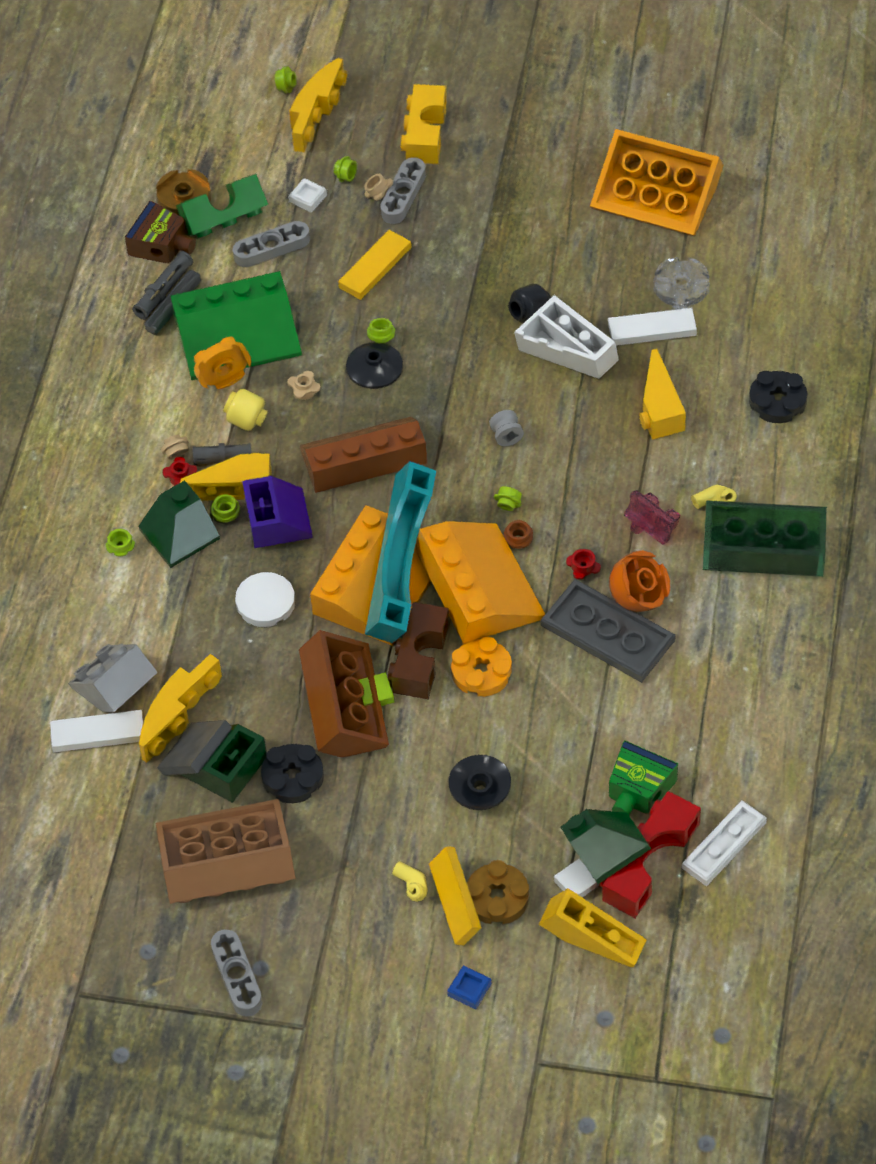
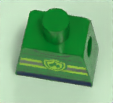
[609,740,678,815]

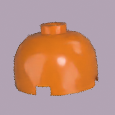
[609,550,670,613]

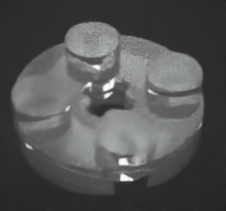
[653,257,710,310]

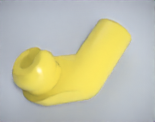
[691,485,737,509]
[392,861,428,902]

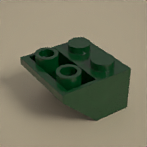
[181,724,267,803]

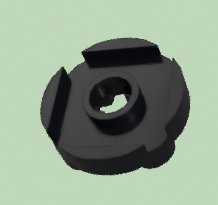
[749,371,807,423]
[261,744,324,803]

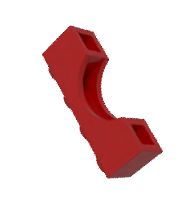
[600,791,701,919]

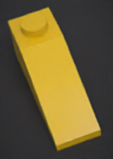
[639,348,686,440]
[180,453,272,501]
[538,888,647,968]

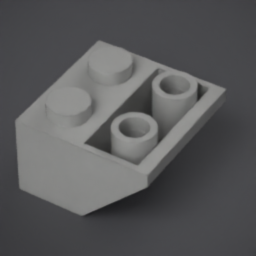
[68,644,158,712]

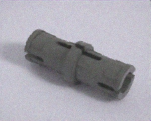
[193,443,251,465]

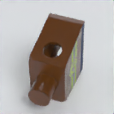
[125,201,196,263]

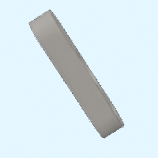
[380,158,426,224]
[233,221,310,267]
[211,929,262,1016]

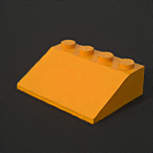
[590,129,724,236]
[310,505,431,646]
[415,521,545,643]

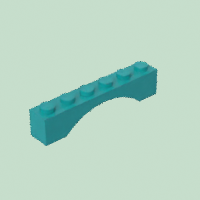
[365,461,436,643]

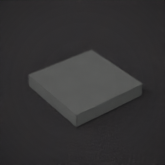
[157,720,232,775]

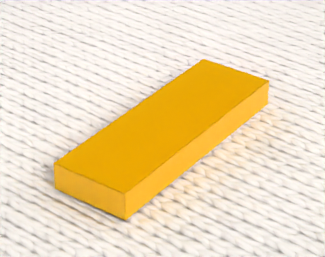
[338,230,411,300]
[429,846,482,945]

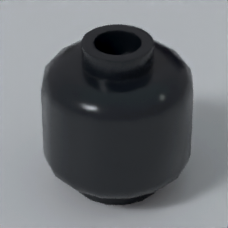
[508,283,551,324]

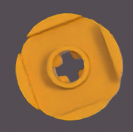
[194,337,251,389]
[451,636,512,697]

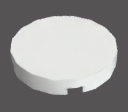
[235,572,295,627]

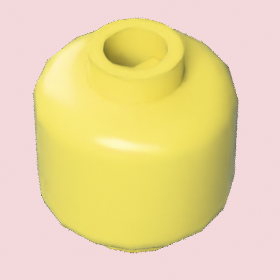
[223,389,268,431]

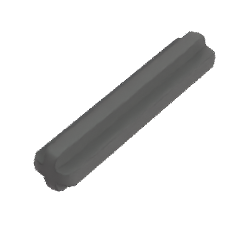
[144,270,201,335]

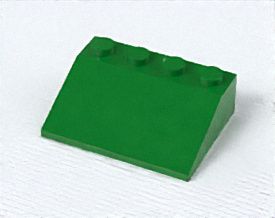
[170,271,302,381]

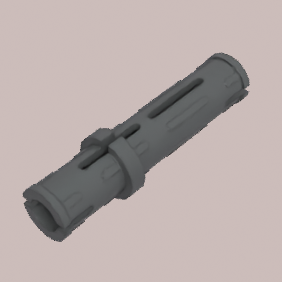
[132,251,193,319]

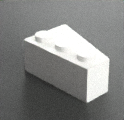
[514,295,619,379]

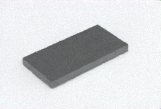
[541,579,676,683]

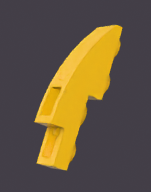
[289,58,347,152]
[139,654,222,763]

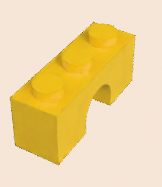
[401,84,447,164]

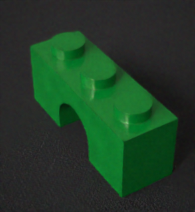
[176,174,269,238]

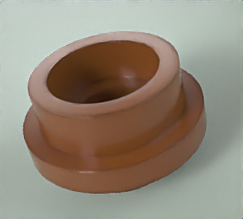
[504,520,533,549]

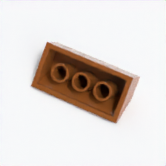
[300,416,427,493]
[299,630,389,758]

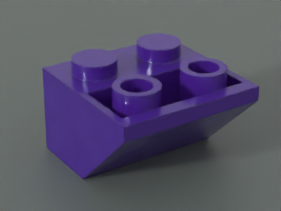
[242,476,313,548]

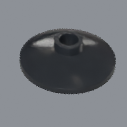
[346,342,403,389]
[449,755,511,810]

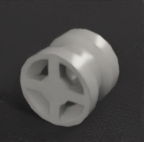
[489,410,524,446]

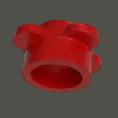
[162,457,198,486]
[566,549,601,580]

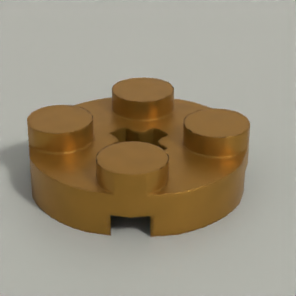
[156,169,212,216]
[467,860,529,924]

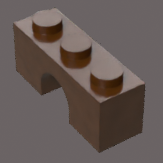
[388,602,450,700]

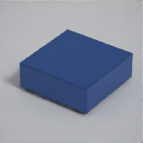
[447,965,492,1010]

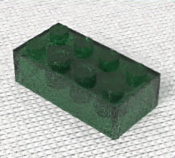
[703,501,827,577]

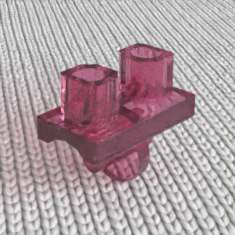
[624,490,680,545]

